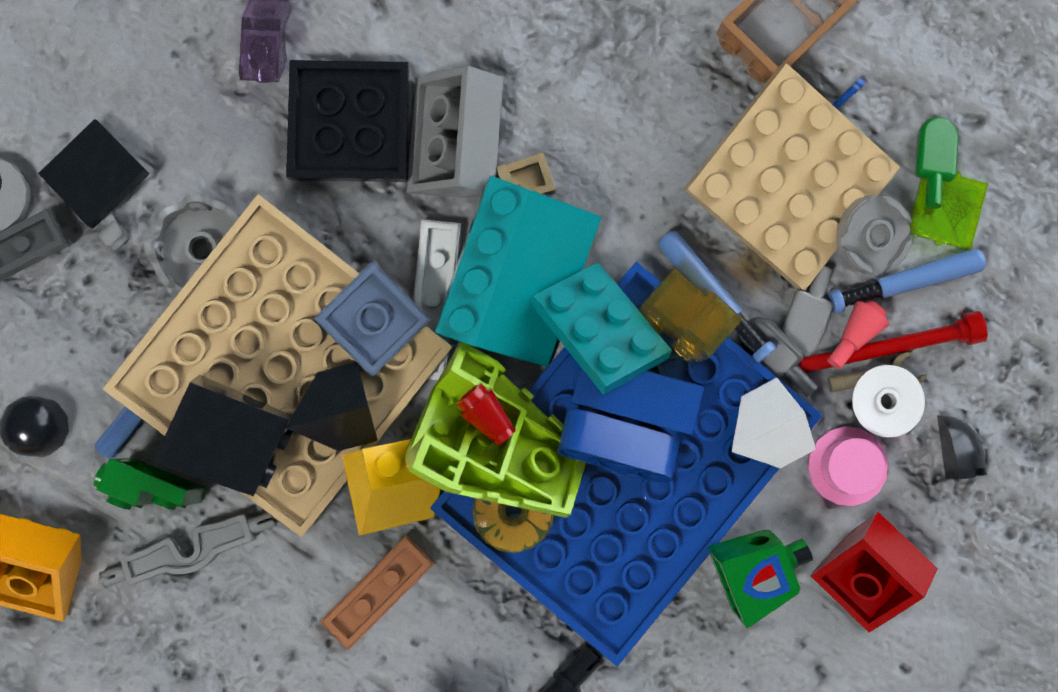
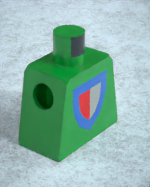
[707,529,813,628]

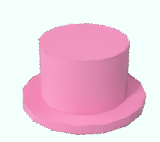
[807,426,888,506]

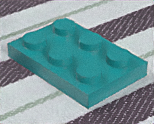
[531,263,672,395]

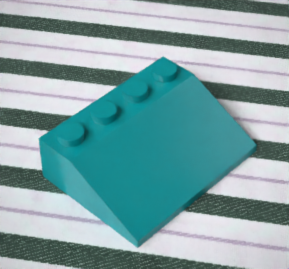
[435,175,602,367]

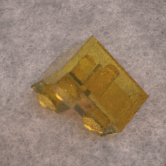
[638,268,743,363]

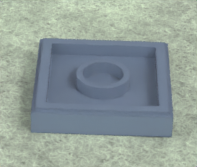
[314,261,430,377]

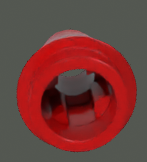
[456,382,516,446]

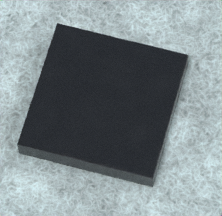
[38,119,150,229]

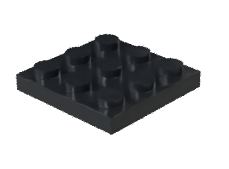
[286,60,410,182]

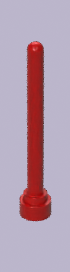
[798,311,988,373]

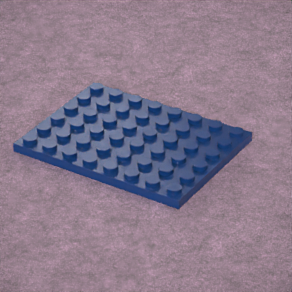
[430,261,823,667]

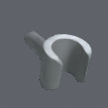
[97,212,129,251]

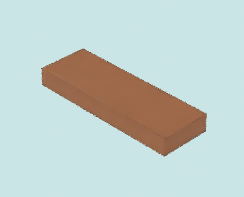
[320,534,436,650]

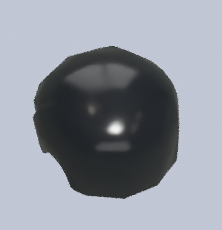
[0,396,69,457]

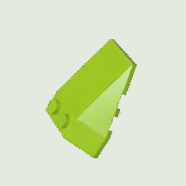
[404,342,586,518]

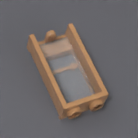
[716,0,861,84]

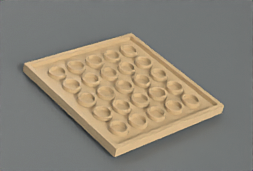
[102,194,453,538]

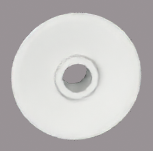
[852,365,925,437]

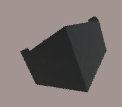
[286,362,378,451]

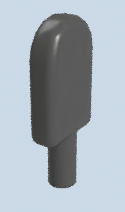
[739,317,819,397]

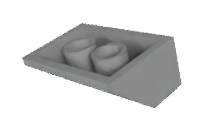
[406,65,503,198]

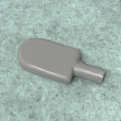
[781,266,833,357]

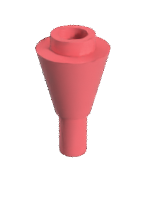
[827,301,889,369]

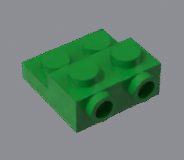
[93,458,207,510]

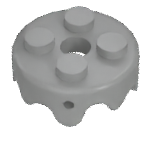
[144,194,240,293]

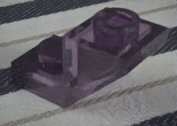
[239,0,291,83]

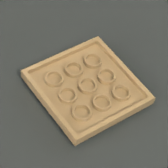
[683,63,900,291]

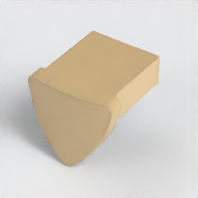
[497,153,556,195]

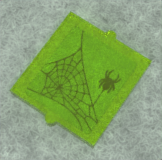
[909,171,988,250]

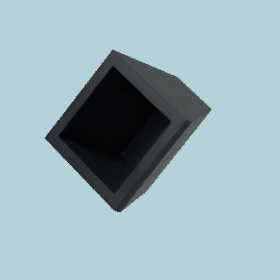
[153,375,293,496]

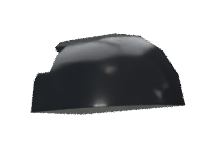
[937,415,987,480]

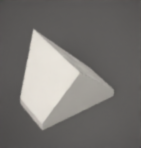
[731,378,816,469]

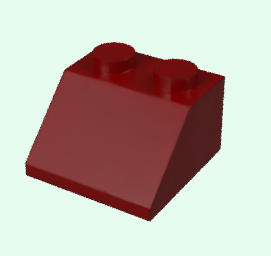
[811,512,938,633]

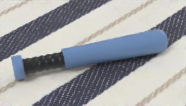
[658,231,776,363]
[828,249,986,314]

